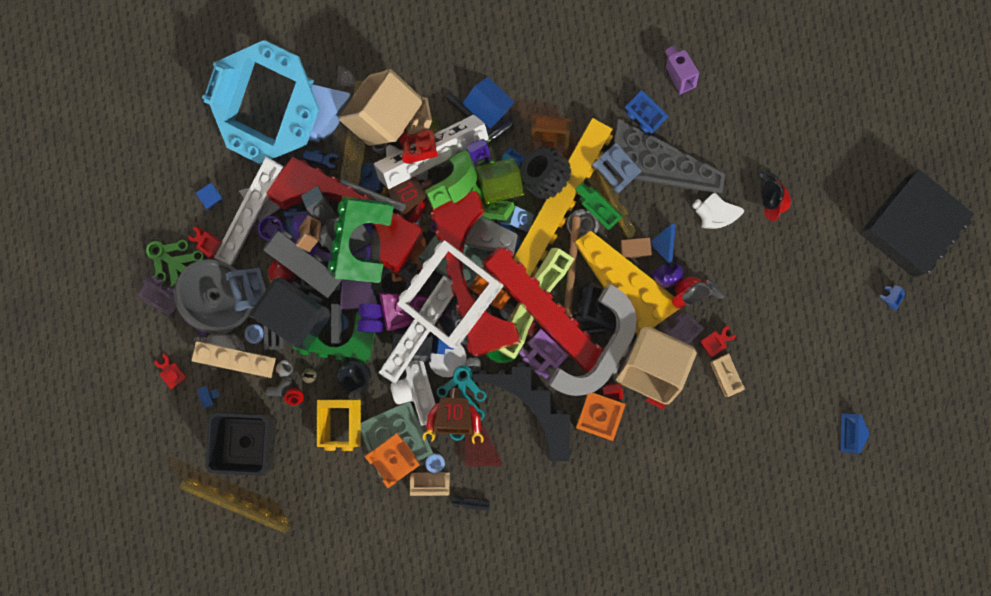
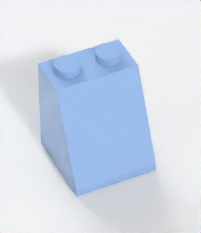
[309,85,352,143]

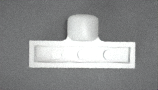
[390,360,435,426]

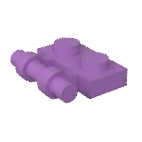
[518,329,568,379]

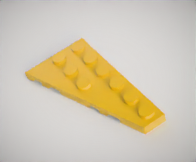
[574,231,680,337]

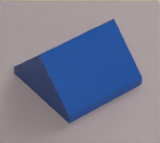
[463,77,515,129]

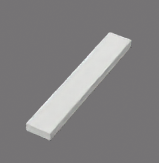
[214,157,284,266]
[379,276,454,384]

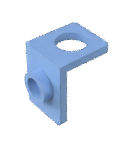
[497,206,534,232]

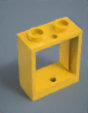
[317,400,361,451]

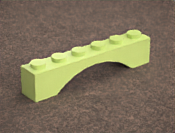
[498,248,574,359]

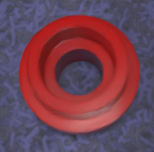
[284,387,304,405]

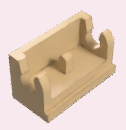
[406,97,432,135]
[710,353,745,397]
[410,472,450,496]

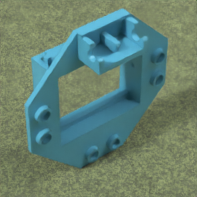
[202,40,320,164]

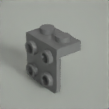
[319,217,372,260]

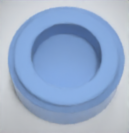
[245,324,264,343]
[425,453,445,473]

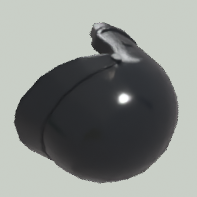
[337,360,371,394]

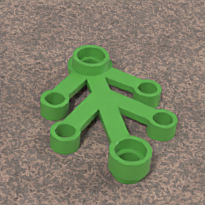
[146,240,205,293]

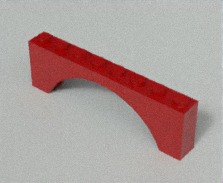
[266,157,424,274]
[430,191,521,356]

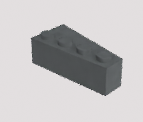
[263,230,342,298]

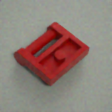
[399,129,438,164]

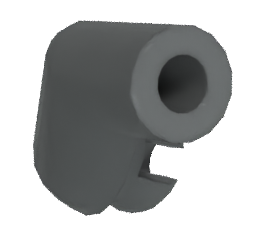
[266,376,293,396]

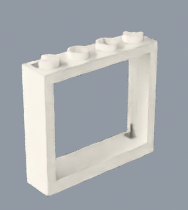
[397,240,504,349]

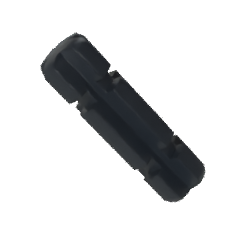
[452,495,490,511]

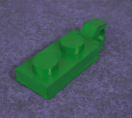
[575,182,623,230]

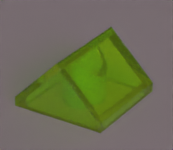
[476,158,523,204]

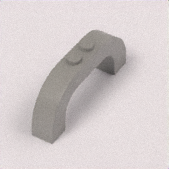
[548,284,636,396]

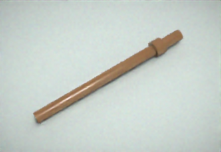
[564,216,581,318]

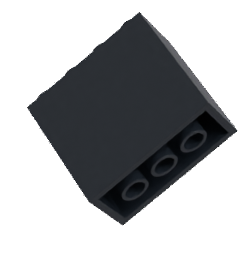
[859,169,974,277]

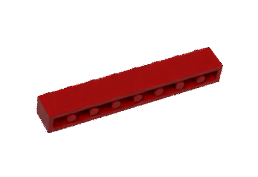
[481,247,603,373]

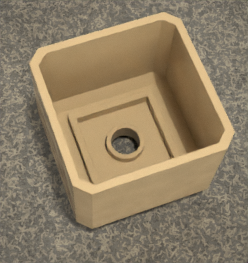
[338,69,422,146]
[616,326,697,405]

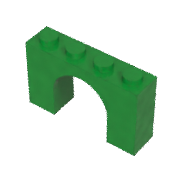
[328,196,394,283]
[292,312,375,364]

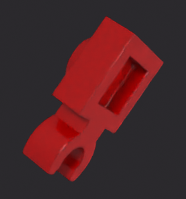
[188,227,222,258]
[700,326,736,358]
[154,354,187,389]

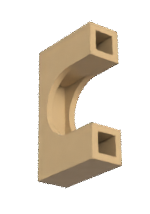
[192,341,276,378]

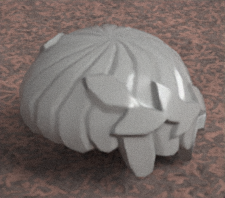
[566,209,599,238]

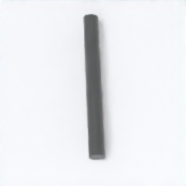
[341,179,406,211]

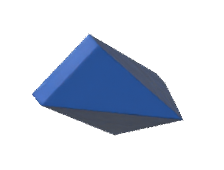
[651,224,676,264]
[840,413,869,454]

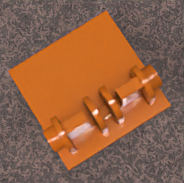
[469,274,512,310]

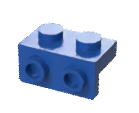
[625,90,669,133]

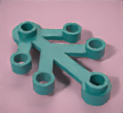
[437,365,487,441]

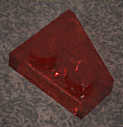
[465,427,502,466]

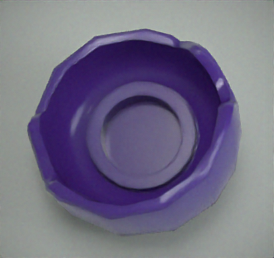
[652,262,683,288]

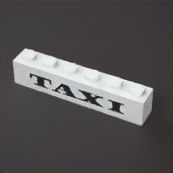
[374,115,488,189]

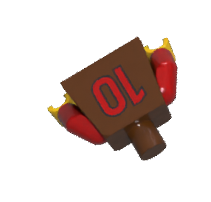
[381,176,433,223]
[423,388,483,444]

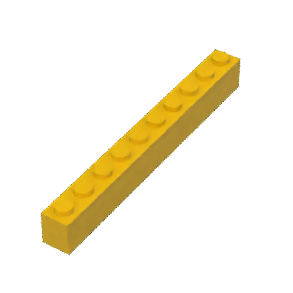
[502,118,613,289]

